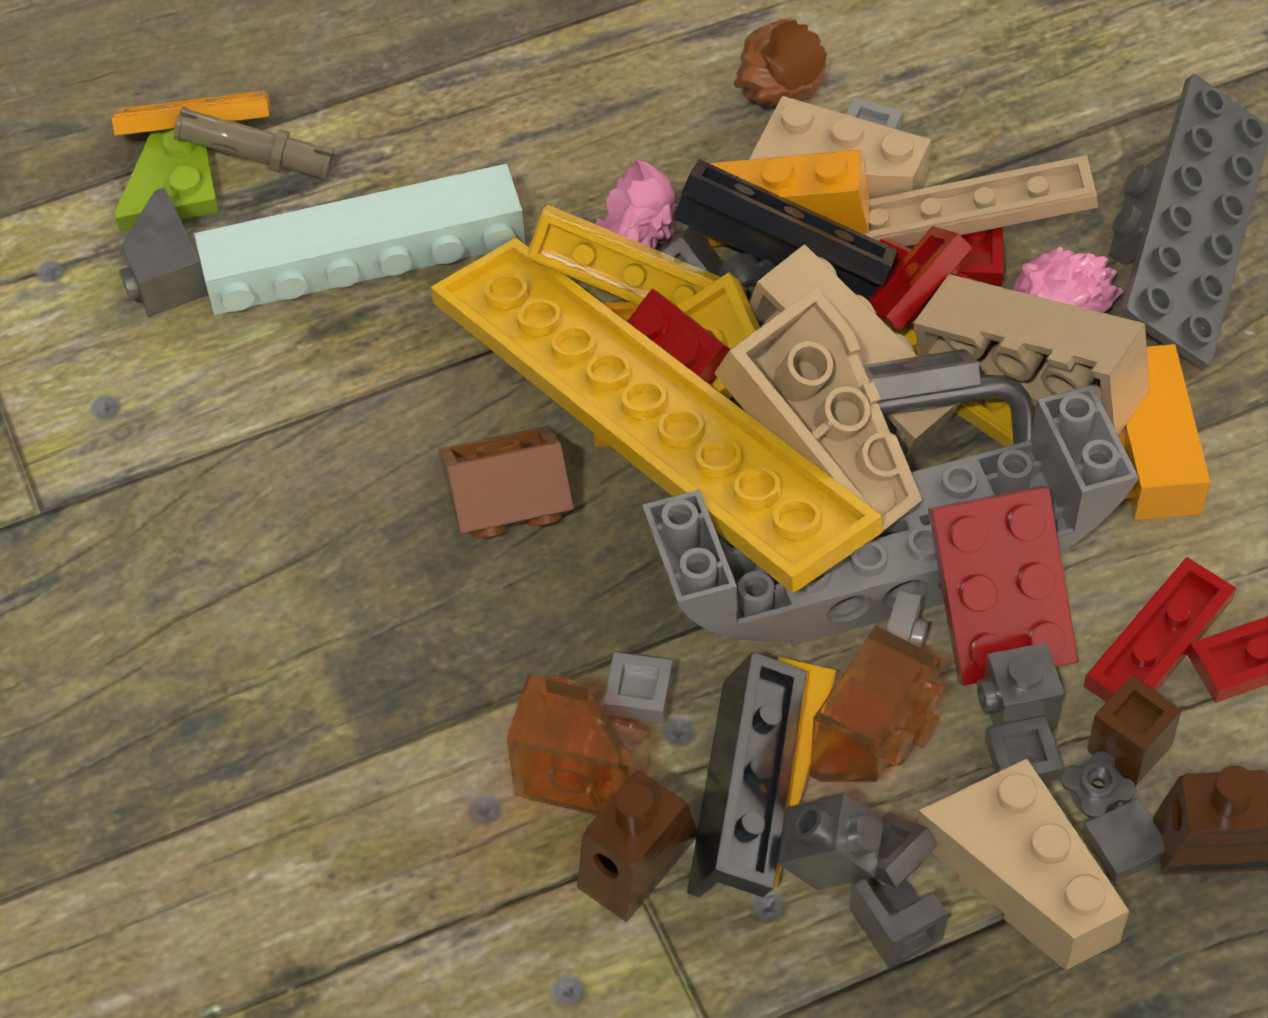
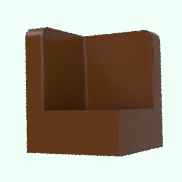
[1087,675,1182,786]

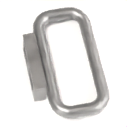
[863,349,1034,445]

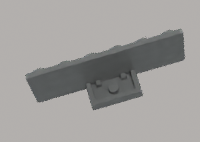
[1109,74,1268,369]

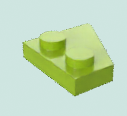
[114,128,219,231]

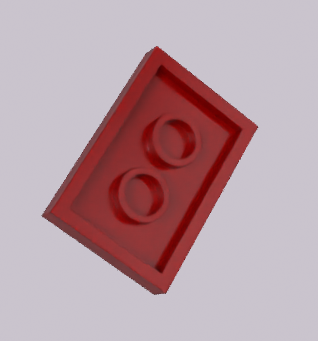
[928,485,1079,686]

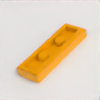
[111,90,271,136]

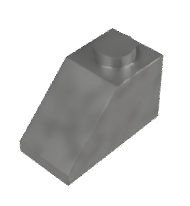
[119,187,209,317]

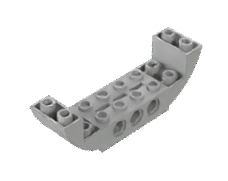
[642,385,1139,646]

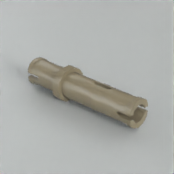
[174,106,334,181]

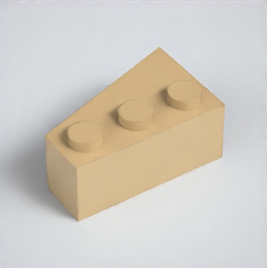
[749,96,931,199]
[917,759,1129,970]

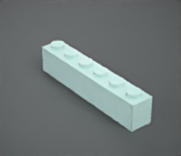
[194,164,526,315]

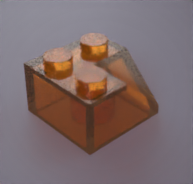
[810,625,944,782]
[506,674,651,816]

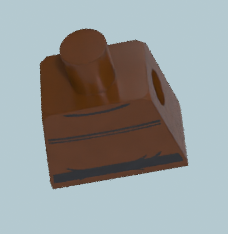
[1153,766,1268,875]
[577,771,698,922]

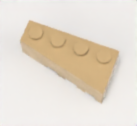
[749,244,959,459]
[914,274,1149,436]

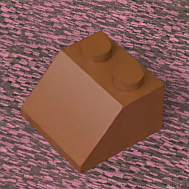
[439,426,574,538]

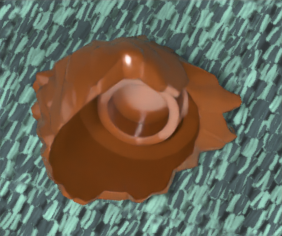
[733,18,827,108]

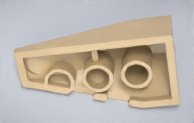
[714,286,922,531]

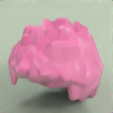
[595,160,676,249]
[1013,247,1123,313]

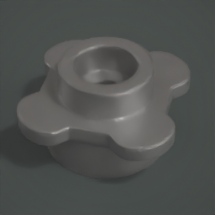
[718,253,775,302]
[1061,751,1136,819]

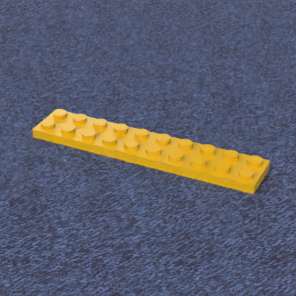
[430,237,883,594]

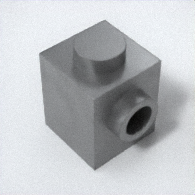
[977,643,1064,731]
[777,793,883,890]

